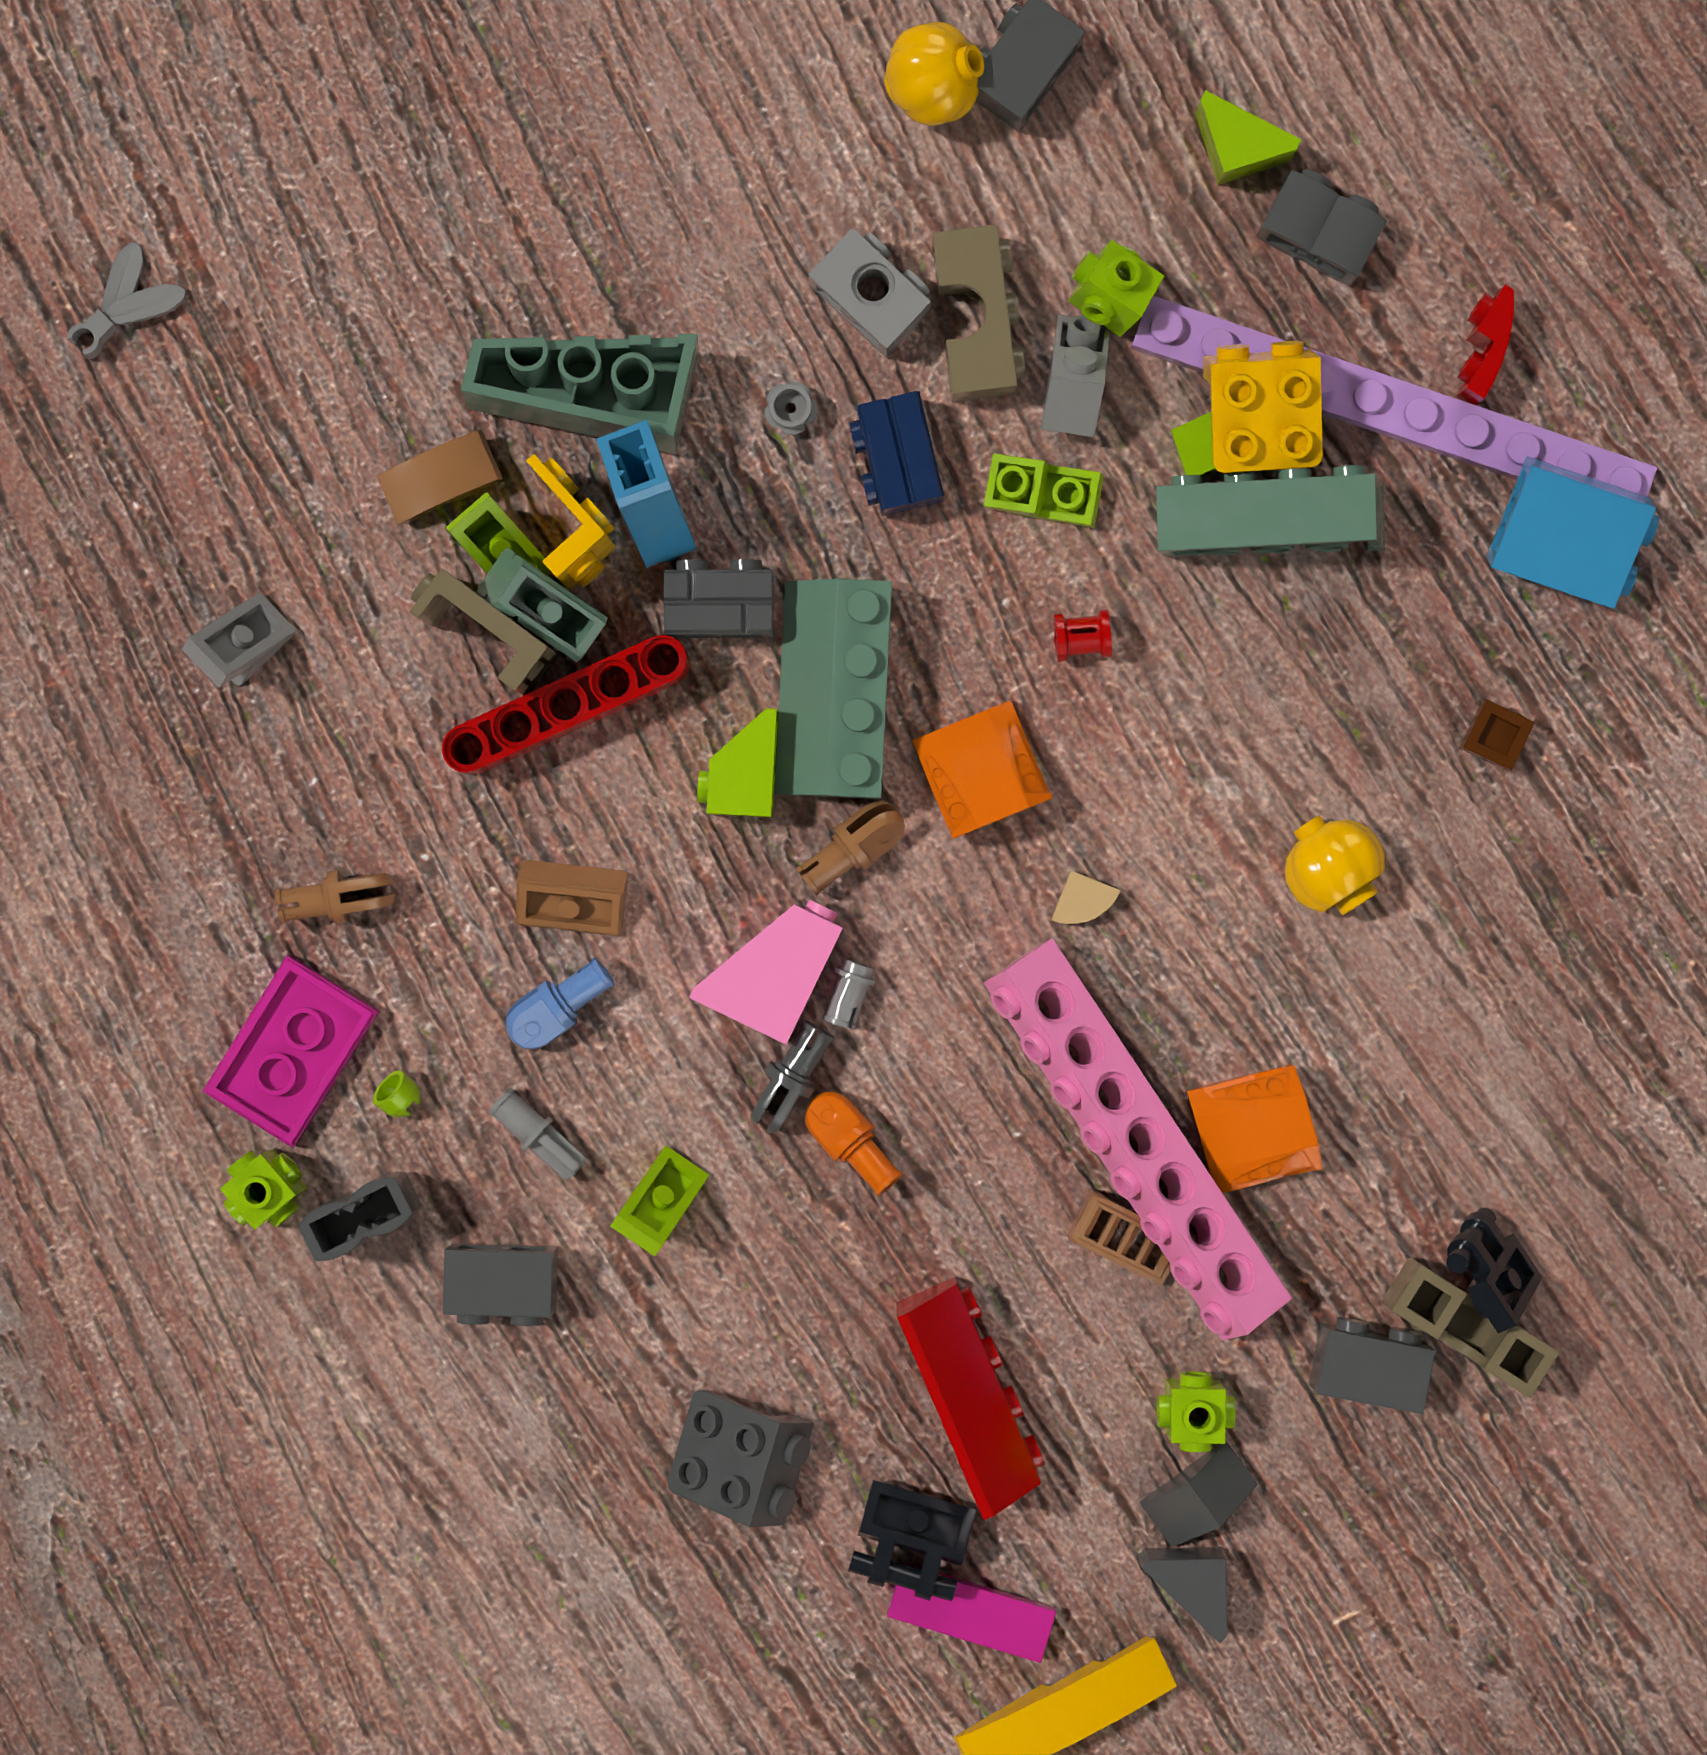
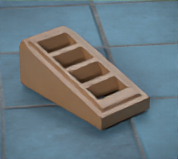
[1067,1188,1171,1286]

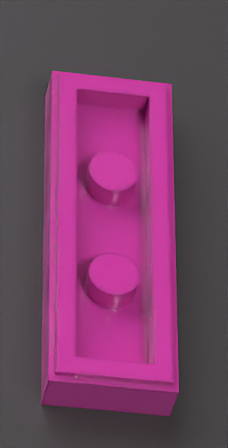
[887,1561,1056,1663]

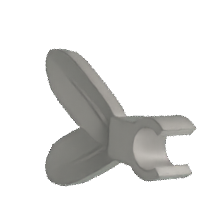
[67,242,186,359]

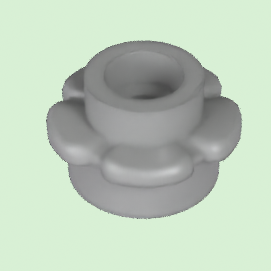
[765,382,817,435]

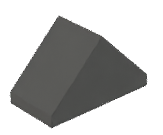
[1140,1441,1258,1547]
[1137,1547,1227,1643]

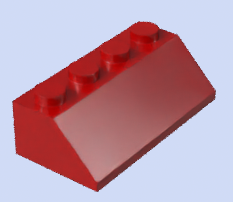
[896,1277,1046,1520]

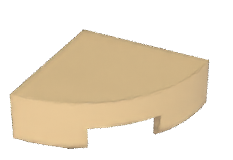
[1050,871,1121,924]

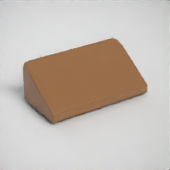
[515,860,628,936]

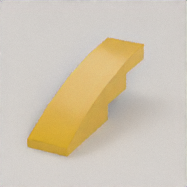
[953,1636,1177,1755]

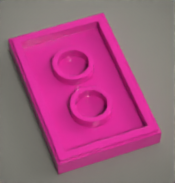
[202,955,380,1148]

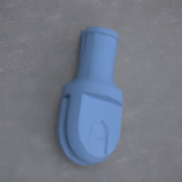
[506,957,615,1050]

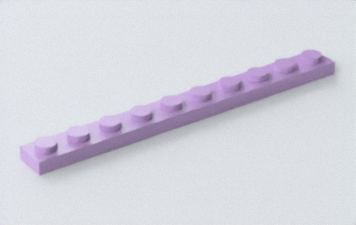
[1130,296,1657,496]

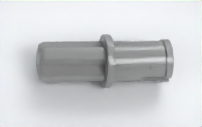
[488,1088,586,1180]

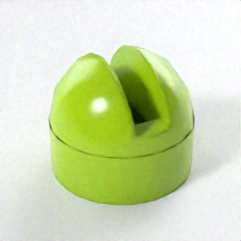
[373,1070,421,1118]

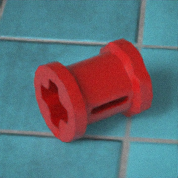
[1053,610,1112,662]

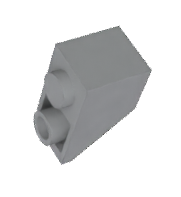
[1041,315,1110,437]

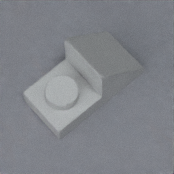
[181,592,296,688]

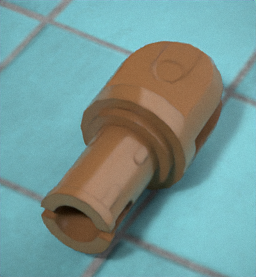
[796,801,905,896]
[275,870,396,924]

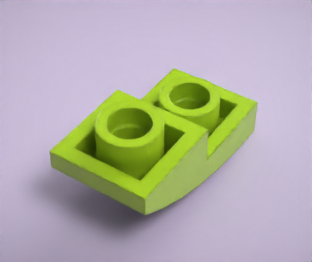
[983,453,1104,528]

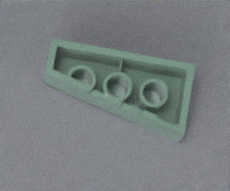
[1156,465,1385,557]

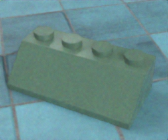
[775,578,892,800]

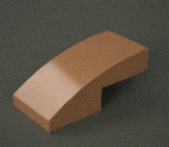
[377,430,503,525]

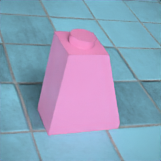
[689,899,843,1045]

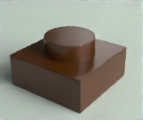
[1459,699,1535,772]

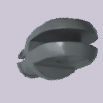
[750,1020,834,1133]

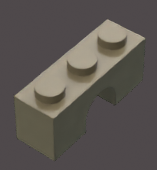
[932,224,1026,402]
[1381,1257,1560,1399]

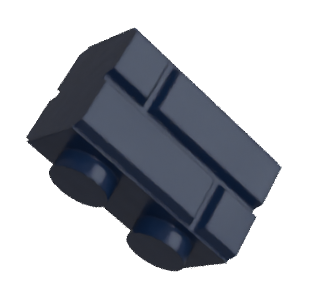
[849,391,944,516]

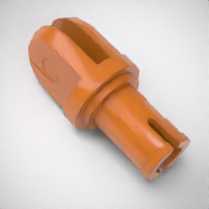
[805,1092,903,1197]

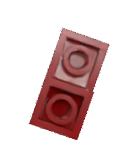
[1456,284,1514,405]

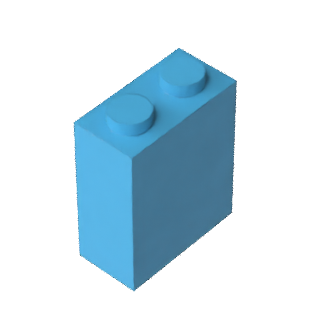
[1486,456,1659,609]

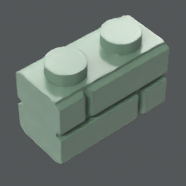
[477,547,608,662]

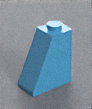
[596,420,697,568]

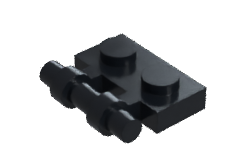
[1446,1208,1543,1333]
[848,1480,976,1601]

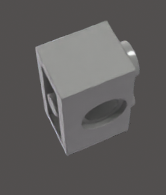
[808,227,931,358]

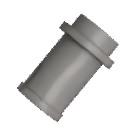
[822,958,876,1030]

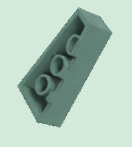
[461,334,699,454]

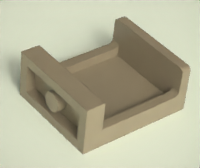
[410,568,559,696]

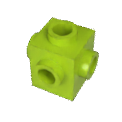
[1068,239,1164,337]
[220,1148,308,1230]
[1156,1371,1235,1452]

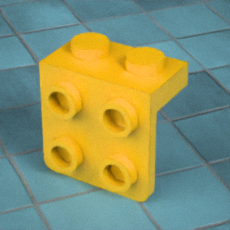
[1203,341,1323,473]
[526,454,616,590]

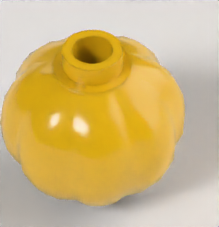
[885,21,984,126]
[1284,815,1385,916]

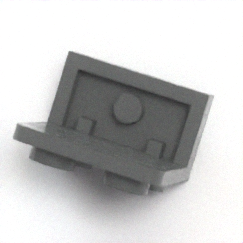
[668,1390,814,1527]

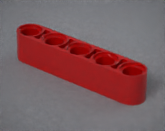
[441,635,690,775]

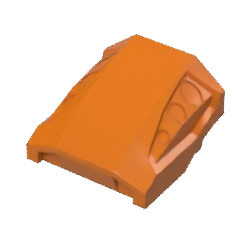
[912,700,1052,839]
[1186,1064,1323,1193]

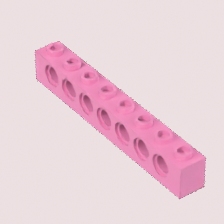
[984,938,1292,1341]

